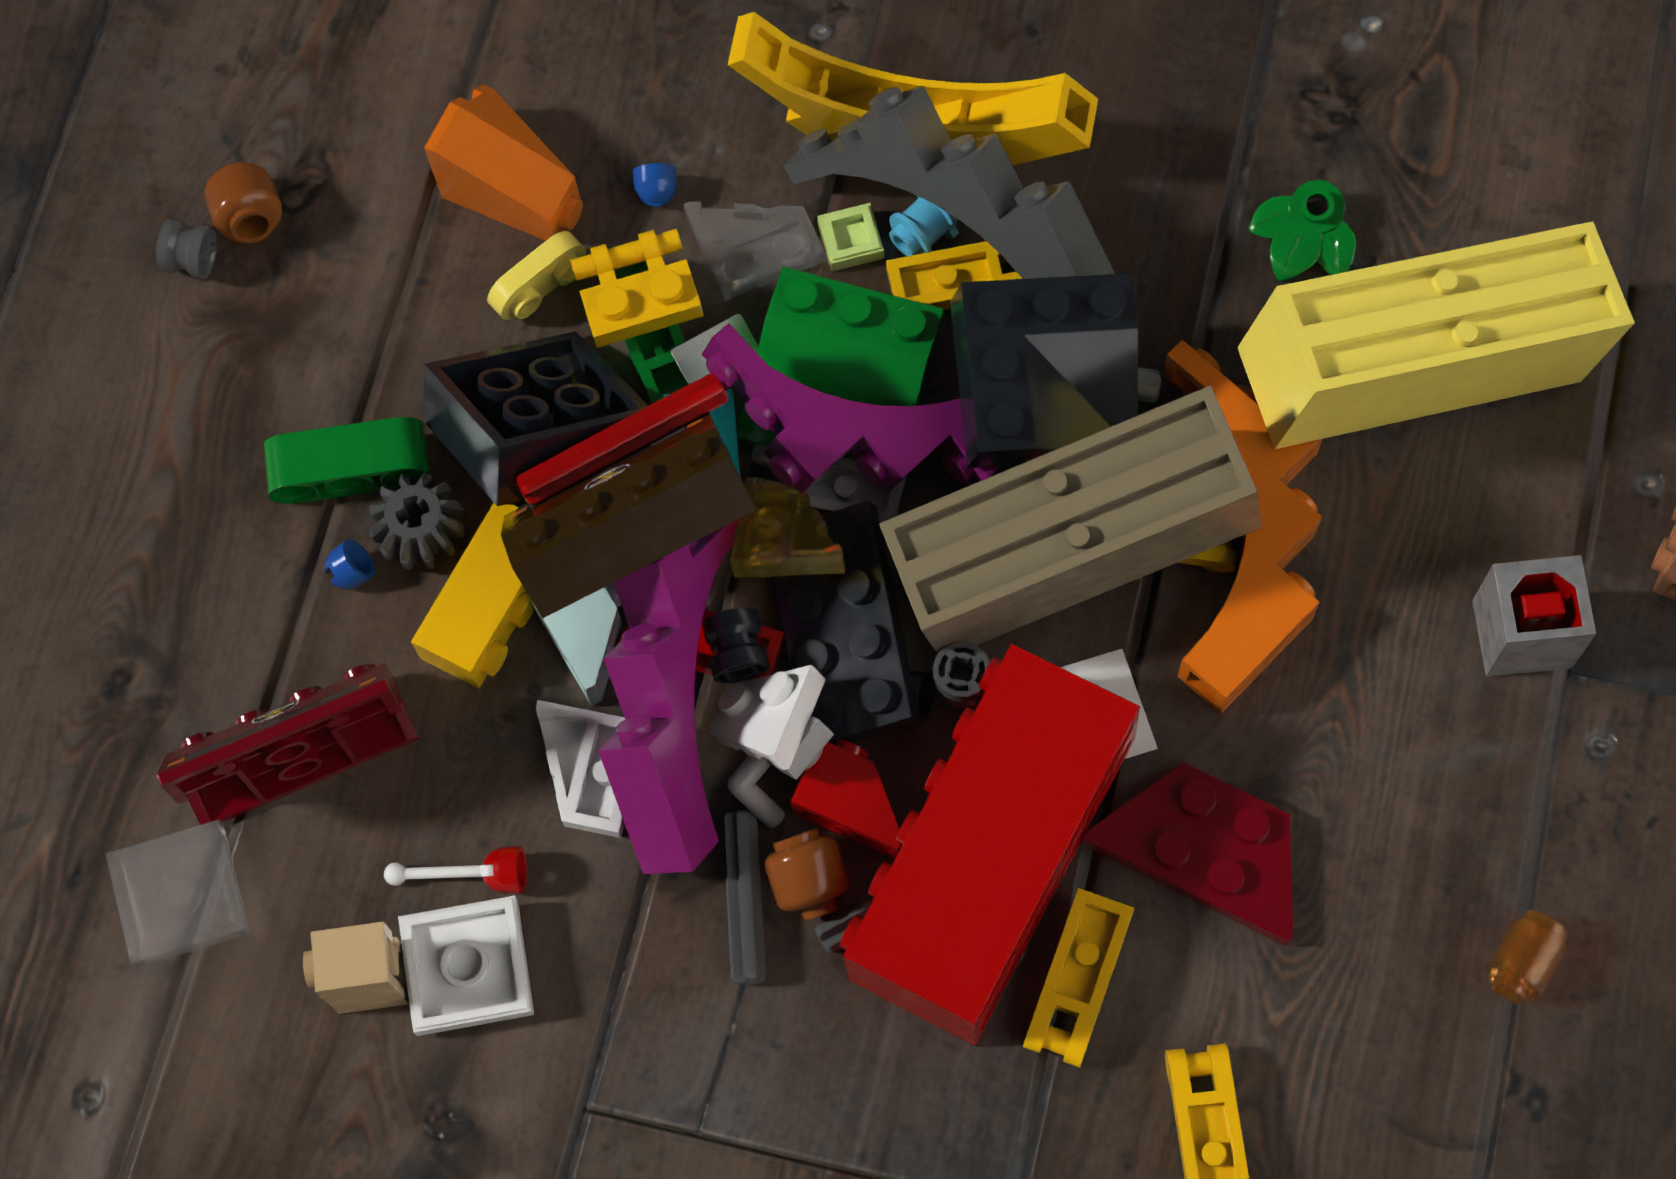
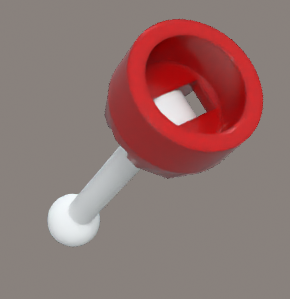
[384,846,527,894]

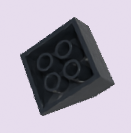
[950,273,1138,468]
[424,331,648,506]

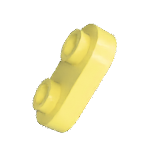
[487,231,586,320]

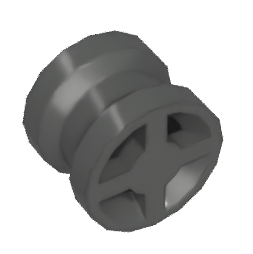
[156,218,218,279]

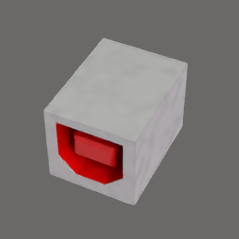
[1473,555,1596,677]

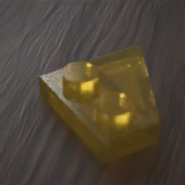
[730,483,846,577]

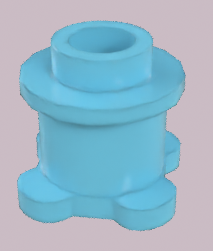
[889,195,959,256]

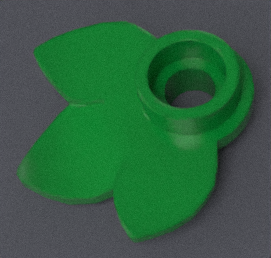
[1249,180,1356,282]

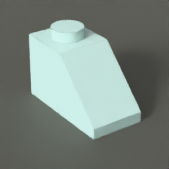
[531,583,623,706]

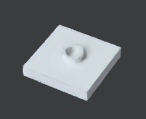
[398,895,534,1036]

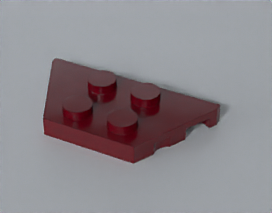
[1082,762,1293,947]

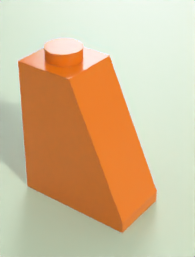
[424,84,583,241]

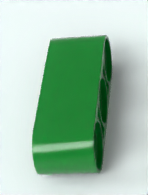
[264,417,430,504]

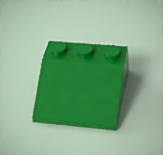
[737,266,944,460]

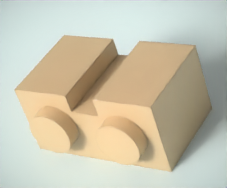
[303,922,409,1014]

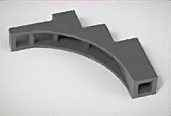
[783,86,1115,279]

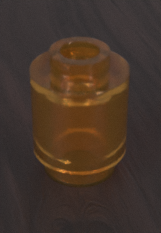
[1486,910,1568,1004]

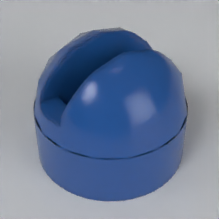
[633,163,677,207]
[324,539,375,590]

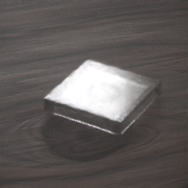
[106,820,250,968]

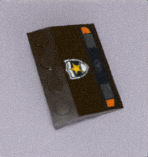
[501,412,757,618]

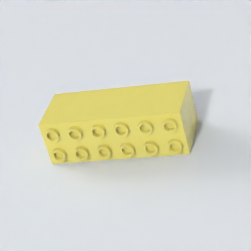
[1237,221,1635,449]

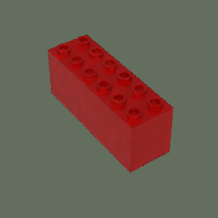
[840,644,1140,1047]

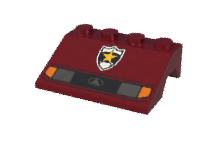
[156,662,419,830]

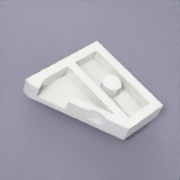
[709,665,826,770]
[536,700,625,838]

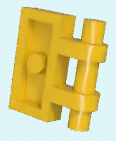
[570,228,704,348]

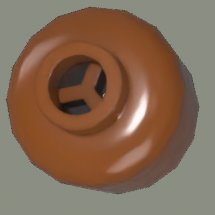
[204,162,283,243]
[765,829,850,921]

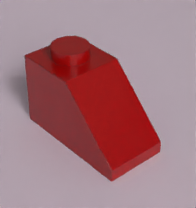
[791,739,902,861]

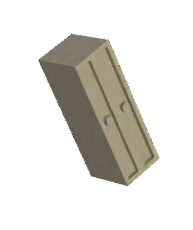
[879,385,1262,654]

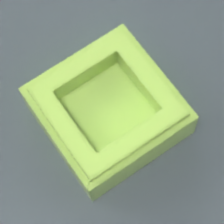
[817,203,884,272]

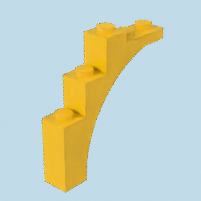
[727,12,1098,165]

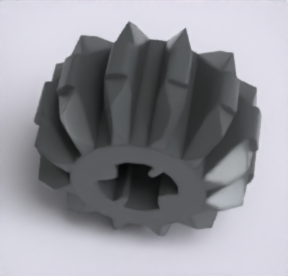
[369,472,466,570]

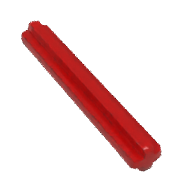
[516,374,728,505]

